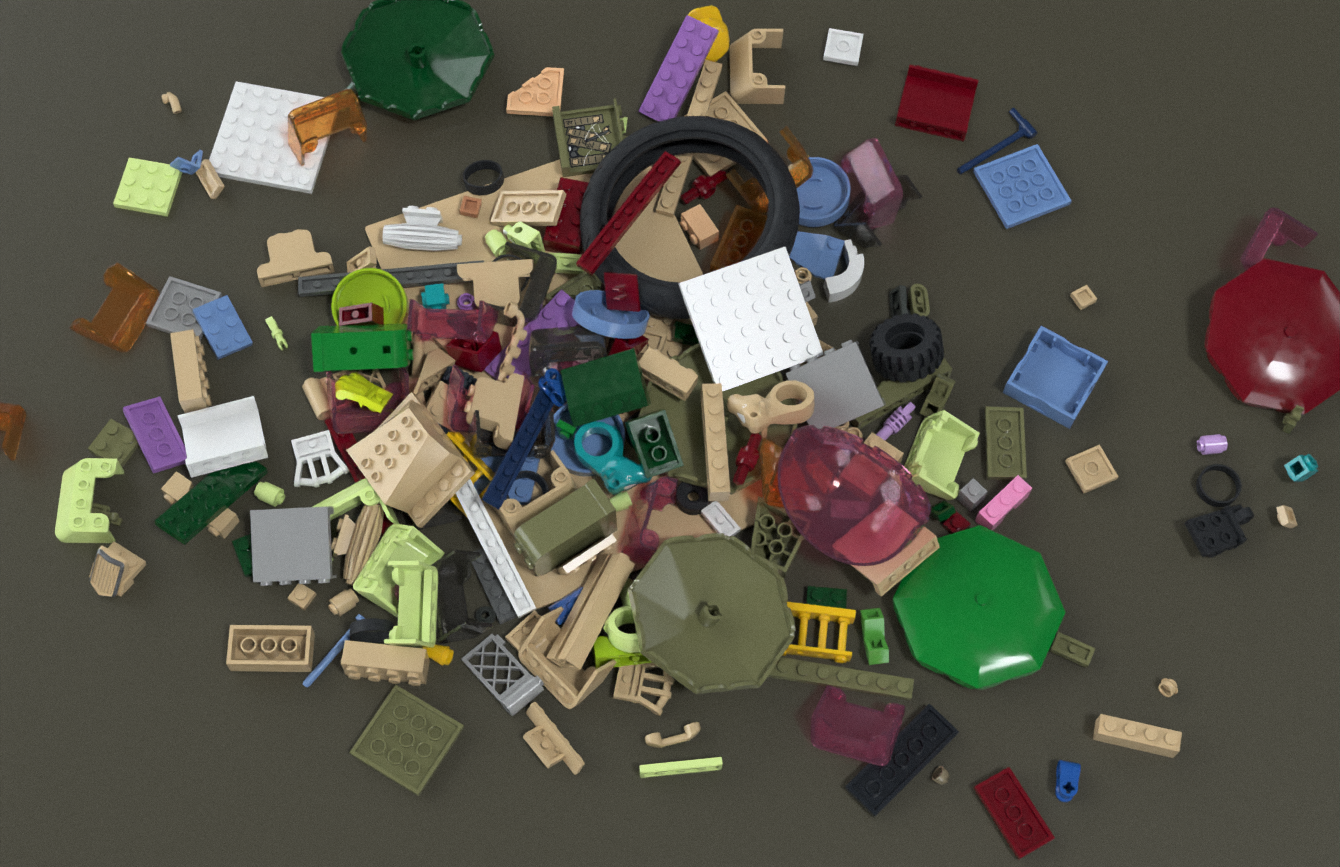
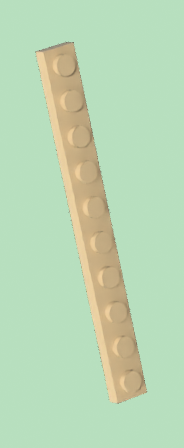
[656,60,722,217]

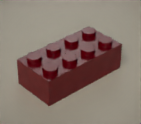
[543,177,589,254]

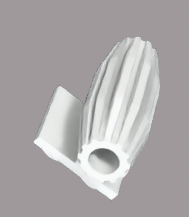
[383,206,462,251]

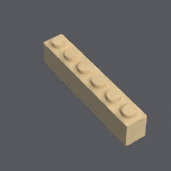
[700,383,730,501]

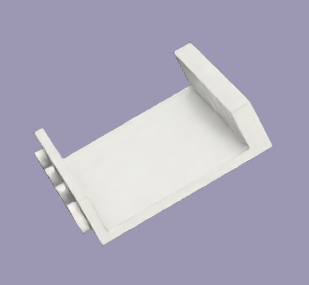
[178,396,268,478]

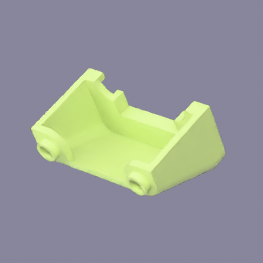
[900,410,980,500]
[353,524,444,618]

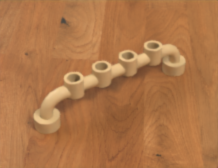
[496,301,527,383]

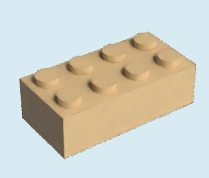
[170,329,212,413]
[226,625,315,672]
[341,640,430,686]

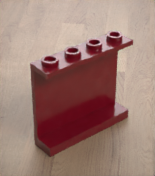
[895,64,979,142]

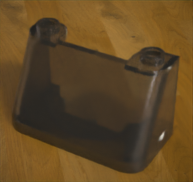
[529,326,607,377]

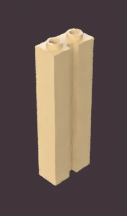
[546,553,635,670]

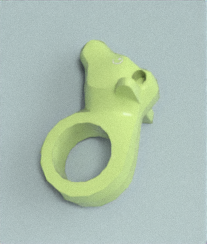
[603,578,640,653]

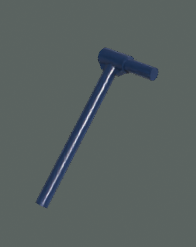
[957,108,1038,175]

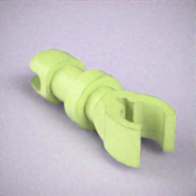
[265,316,288,350]

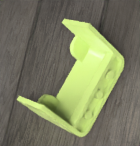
[313,478,399,561]
[384,561,438,648]

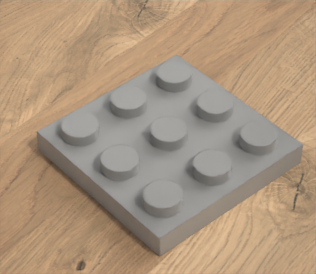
[146,276,222,340]

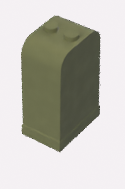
[514,478,617,576]

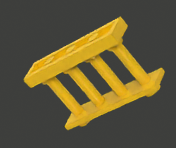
[446,432,495,518]
[782,602,856,663]

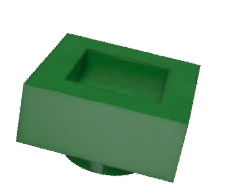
[556,420,577,441]

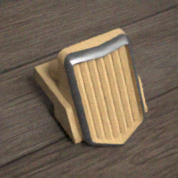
[89,542,146,597]

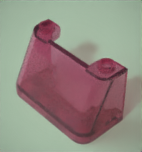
[620,476,678,565]
[811,685,905,766]

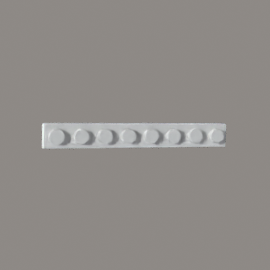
[455,479,536,618]

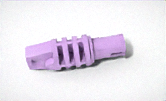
[876,402,916,440]

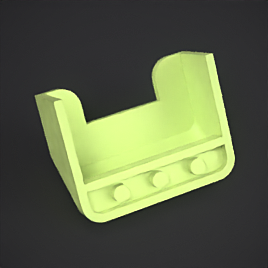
[55,458,124,543]

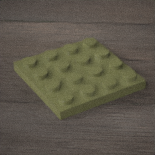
[349,685,464,796]

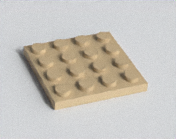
[685,91,768,177]

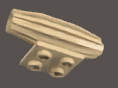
[331,504,384,585]

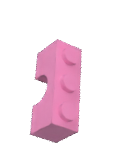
[975,475,1032,531]

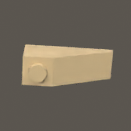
[413,348,456,395]

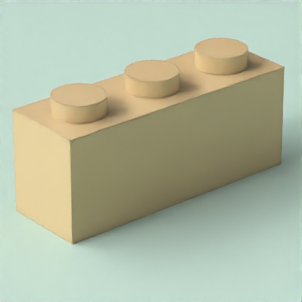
[639,347,699,401]

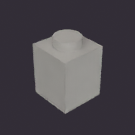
[957,478,988,512]

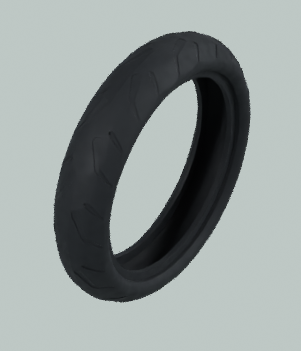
[580,116,800,319]

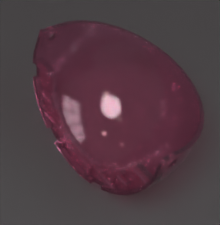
[778,425,931,566]

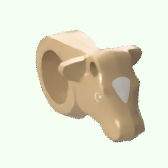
[727,380,815,439]

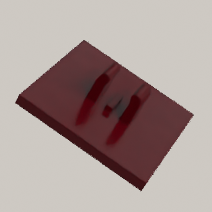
[604,272,640,312]

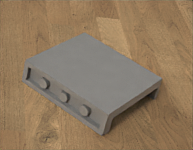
[786,340,886,436]
[250,506,337,586]

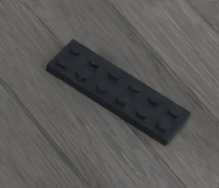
[845,703,959,818]

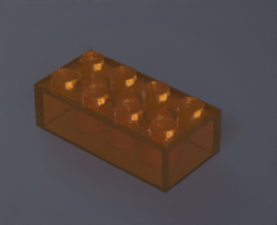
[710,205,767,272]

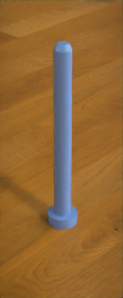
[303,614,365,688]

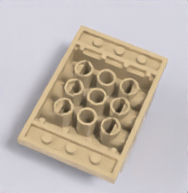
[346,392,475,528]

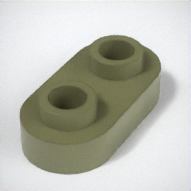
[908,283,930,317]

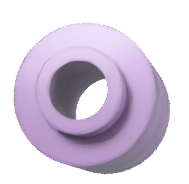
[1197,434,1227,455]

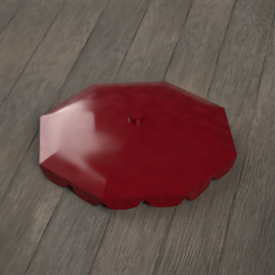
[1205,258,1340,415]

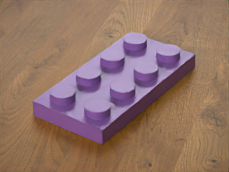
[123,397,187,473]

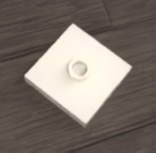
[823,28,863,66]

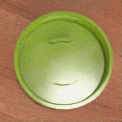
[331,268,409,326]

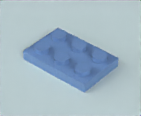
[192,295,253,360]

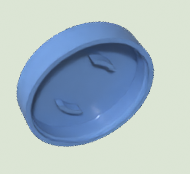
[788,157,850,227]
[572,290,650,339]
[548,403,625,477]

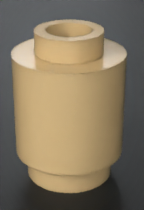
[328,588,359,616]

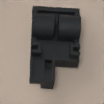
[1184,504,1255,558]

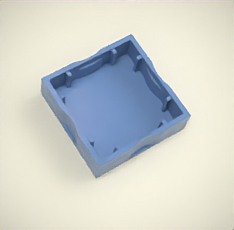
[1003,326,1108,429]

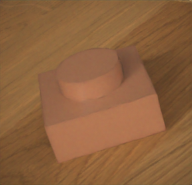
[459,196,482,218]

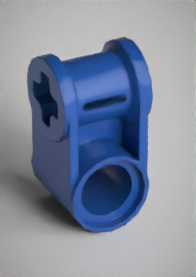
[538,368,567,407]
[1055,760,1081,802]

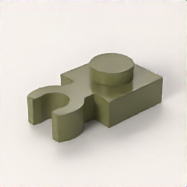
[1282,405,1304,434]

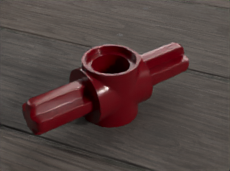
[680,170,728,204]
[733,433,762,485]

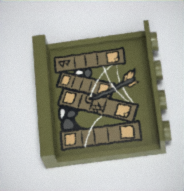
[552,98,626,177]

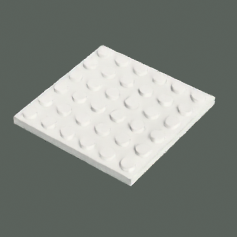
[209,81,339,194]
[678,247,824,391]

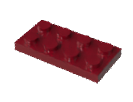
[974,767,1055,860]

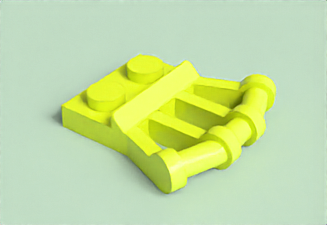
[335,372,393,413]

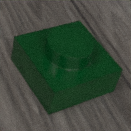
[928,500,956,522]

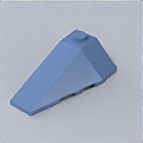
[789,231,845,280]

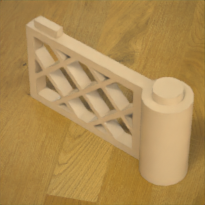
[302,369,388,420]

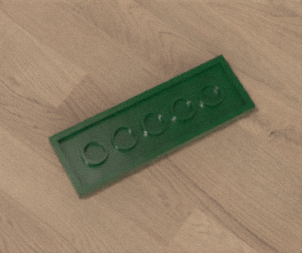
[155,461,268,545]

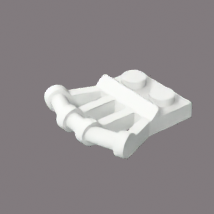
[291,430,350,488]

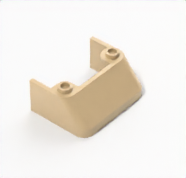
[729,29,785,104]
[492,450,577,540]
[518,607,616,709]

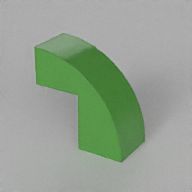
[860,608,889,665]

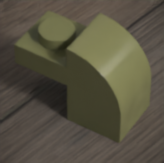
[920,373,956,417]

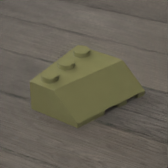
[751,496,812,579]

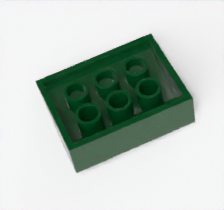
[561,348,651,427]

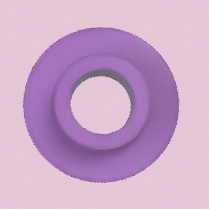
[457,293,476,312]

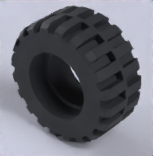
[869,313,944,383]

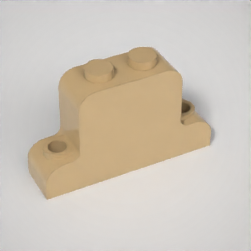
[257,229,335,287]
[457,259,534,312]
[464,373,524,450]

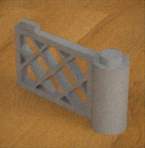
[461,634,544,717]

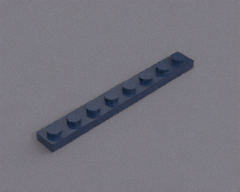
[481,384,554,510]

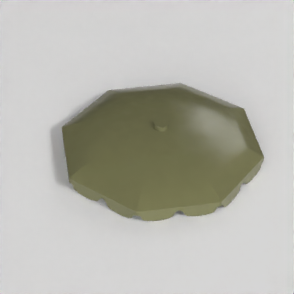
[639,343,799,495]
[628,533,795,694]

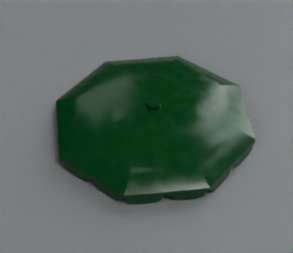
[341,0,495,120]

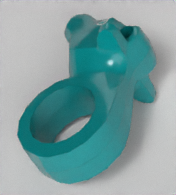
[574,421,652,495]

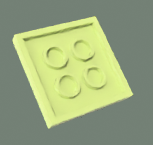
[113,158,182,217]

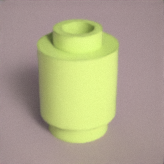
[485,229,511,257]
[254,482,285,507]

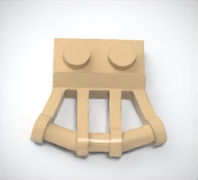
[613,662,674,716]

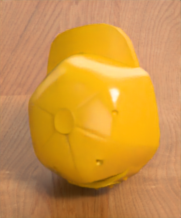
[688,5,729,64]

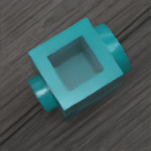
[421,283,450,315]
[1284,454,1318,482]

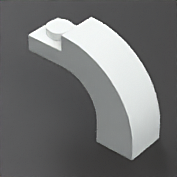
[823,239,864,303]

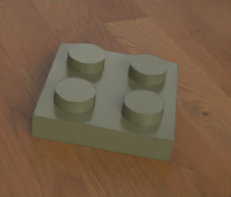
[88,419,139,468]

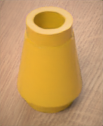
[423,644,454,666]

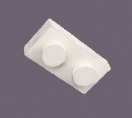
[701,501,741,536]

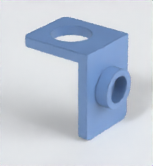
[170,150,203,175]

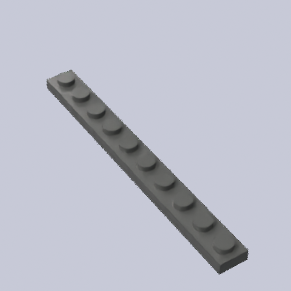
[298,260,484,297]

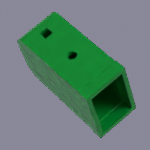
[311,324,414,372]

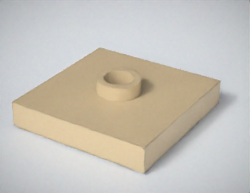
[1065,444,1119,493]

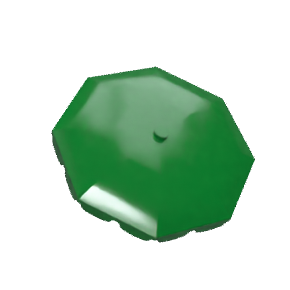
[892,525,1066,690]

